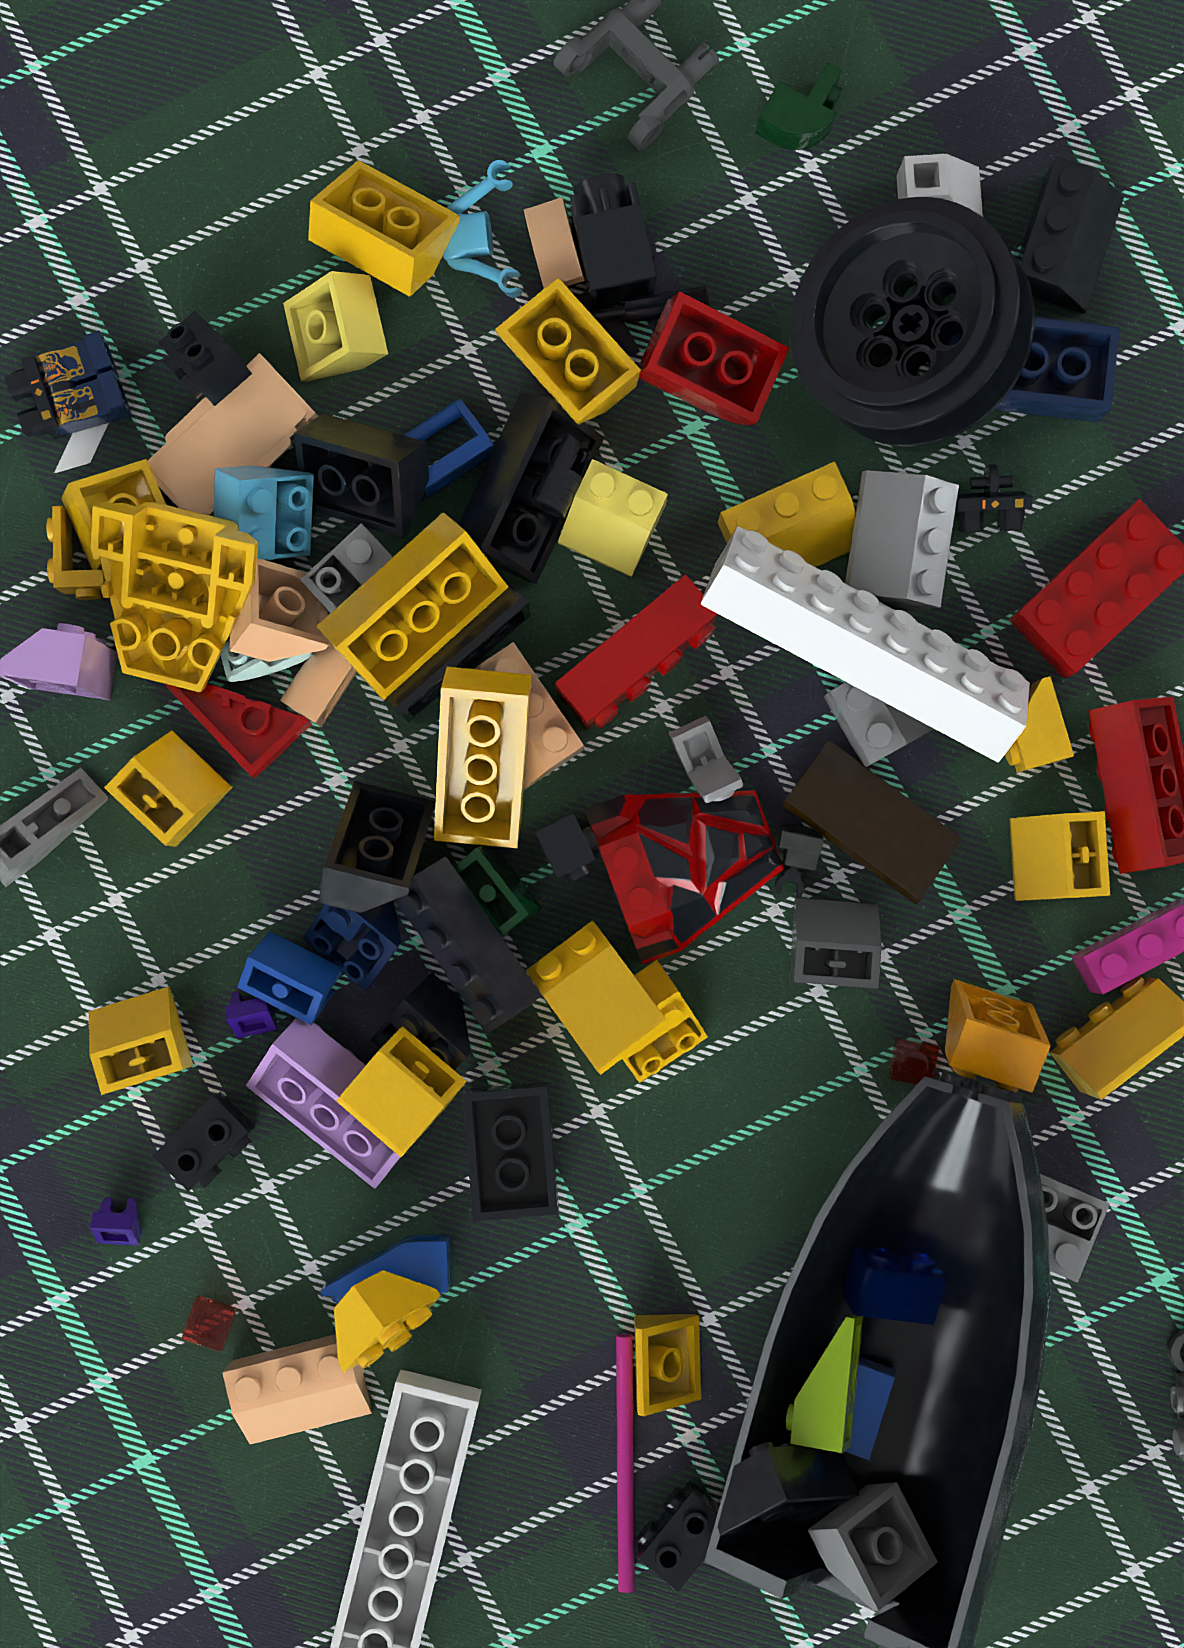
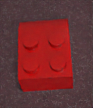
[638,291,789,425]

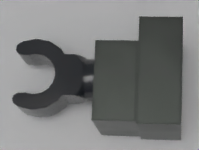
[775,823,824,898]

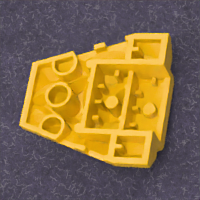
[90,502,259,692]

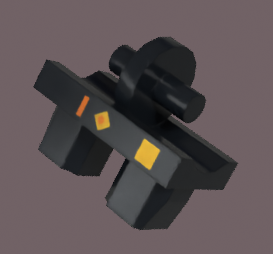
[955,464,1033,533]

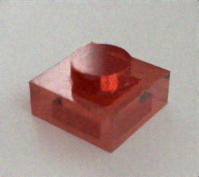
[888,1037,939,1085]
[181,1295,238,1352]

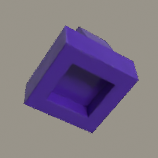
[225,991,278,1039]
[90,1197,142,1245]

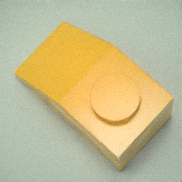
[1005,676,1074,773]

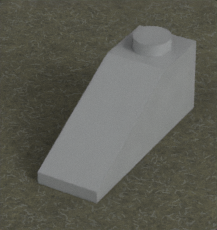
[0,768,108,887]

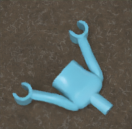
[443,160,523,298]

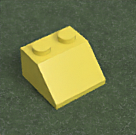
[283,271,388,382]
[558,459,668,578]

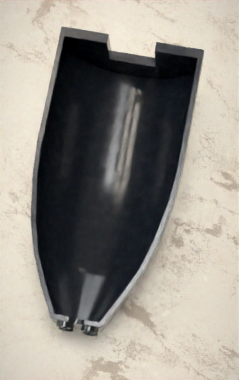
[704,1072,1051,1648]

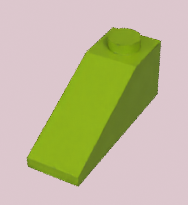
[786,1313,863,1453]

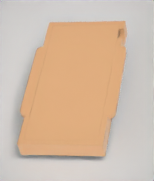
[147,353,319,516]

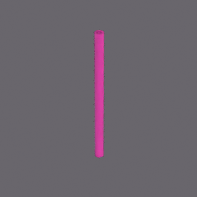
[616,1334,635,1593]

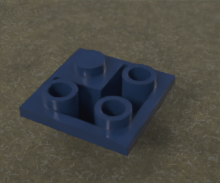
[303,901,402,991]

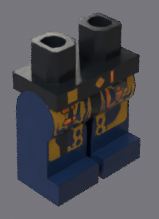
[4,330,133,440]

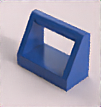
[403,398,494,498]

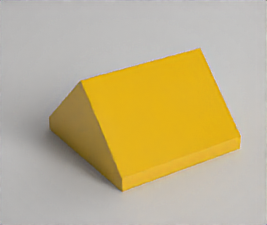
[634,1314,701,1416]

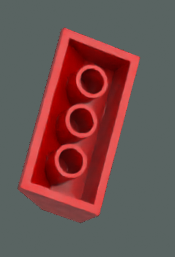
[1088,697,1184,874]

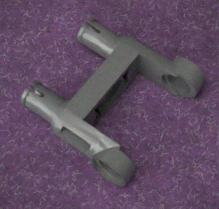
[553,0,719,151]

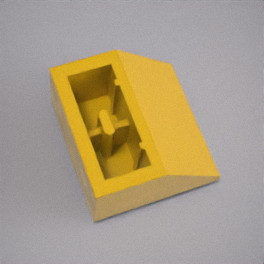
[104,731,233,847]
[1009,811,1110,901]
[623,960,708,1083]
[88,986,194,1095]
[336,1026,467,1157]

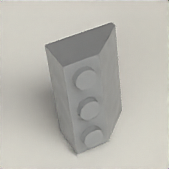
[845,470,959,611]

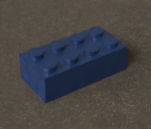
[948,317,1120,422]

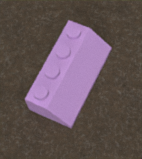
[246,1018,400,1189]

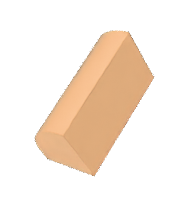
[280,641,357,727]

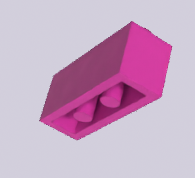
[1071,898,1184,994]

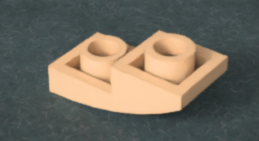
[524,197,585,288]

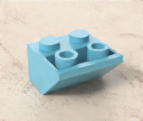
[214,465,314,560]

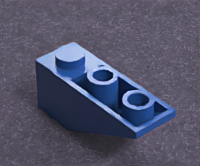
[321,1234,451,1303]

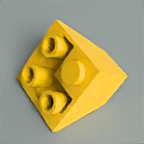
[334,1270,441,1373]

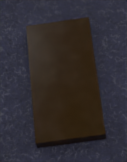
[781,740,962,904]

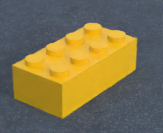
[316,512,509,700]
[434,667,532,848]

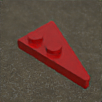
[163,683,312,779]

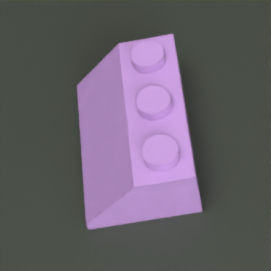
[0,623,118,701]

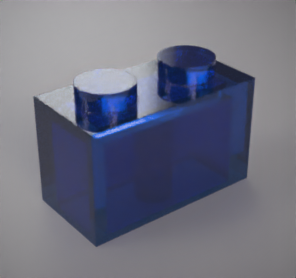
[842,1247,947,1325]

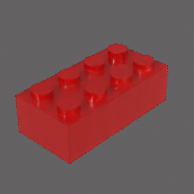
[1008,499,1184,679]
[555,574,718,730]

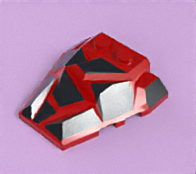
[585,790,784,965]

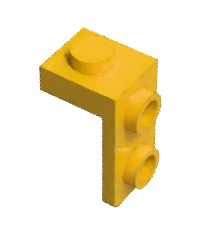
[46,506,105,600]

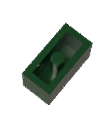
[454,845,542,937]

